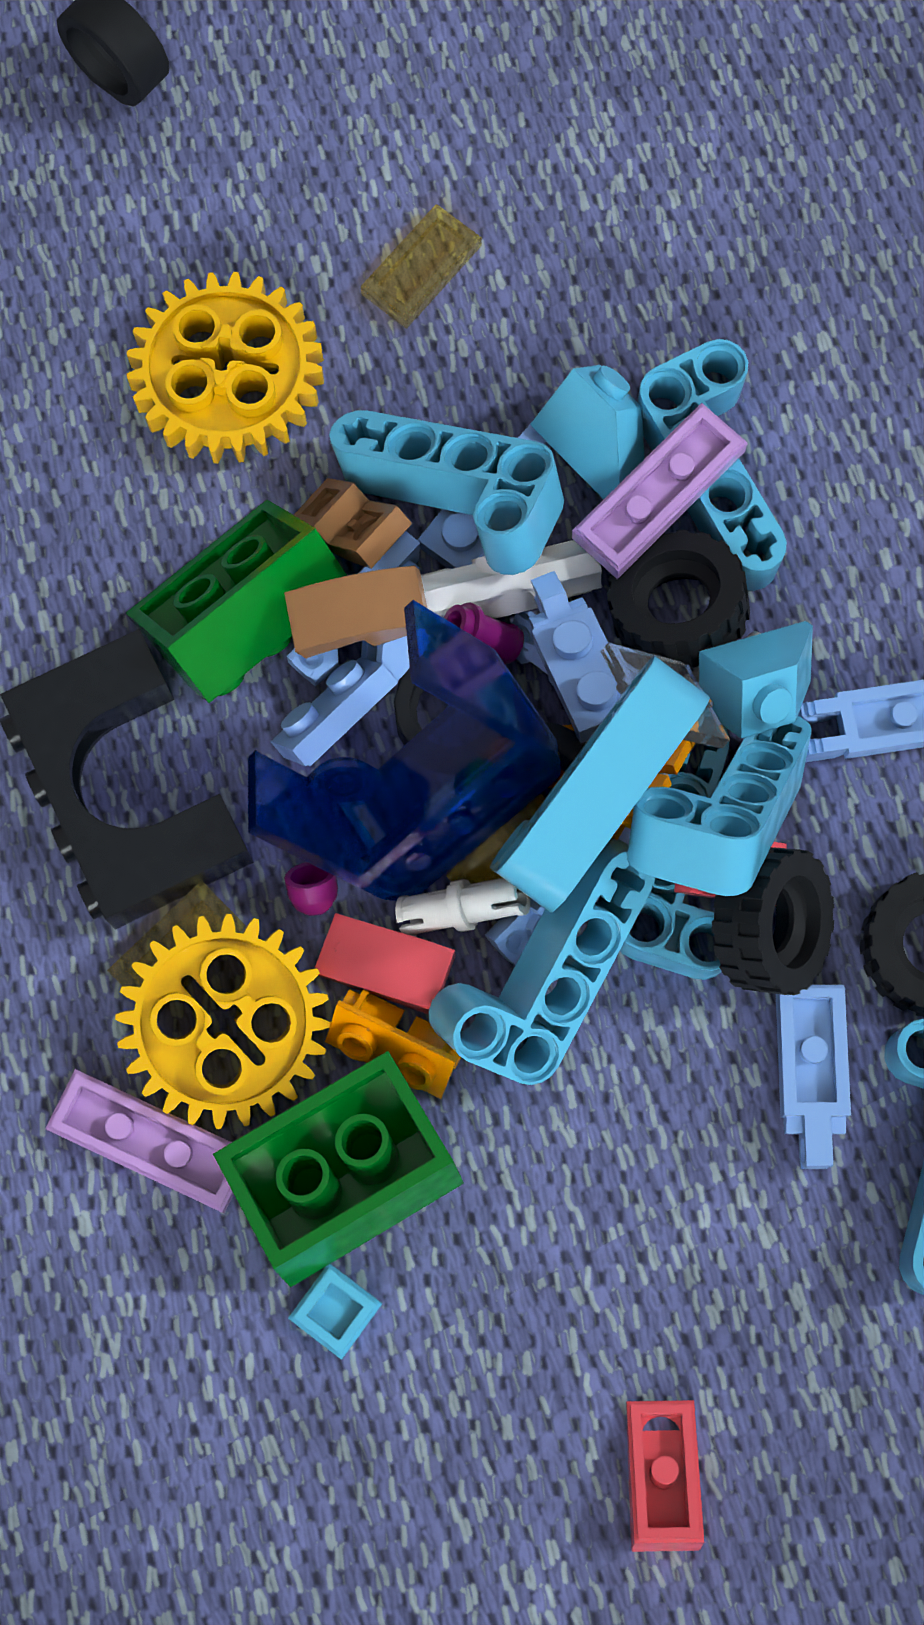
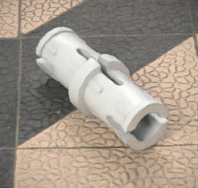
[395,878,530,936]

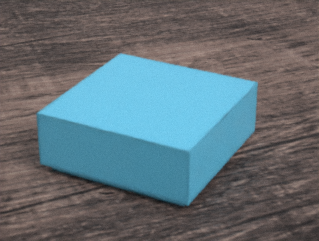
[288,1264,383,1360]

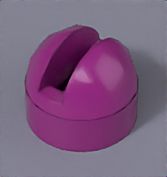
[284,861,338,916]

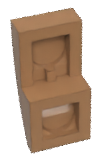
[294,478,412,569]
[284,566,432,658]

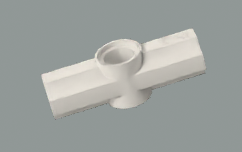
[421,540,602,631]

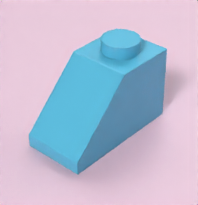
[530,365,644,500]
[699,621,813,739]

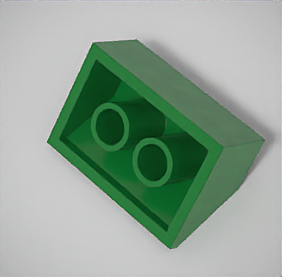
[126,500,347,703]
[213,1051,464,1288]

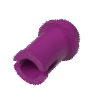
[441,602,524,664]

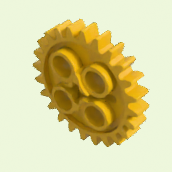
[127,272,324,464]
[115,914,331,1129]

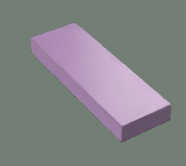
[572,403,748,579]
[45,1069,234,1213]

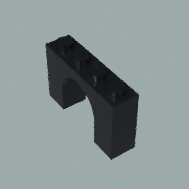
[0,629,254,930]

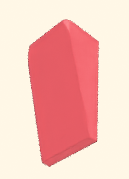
[315,913,455,1015]
[626,1400,704,1552]

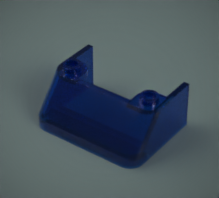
[247,600,562,901]

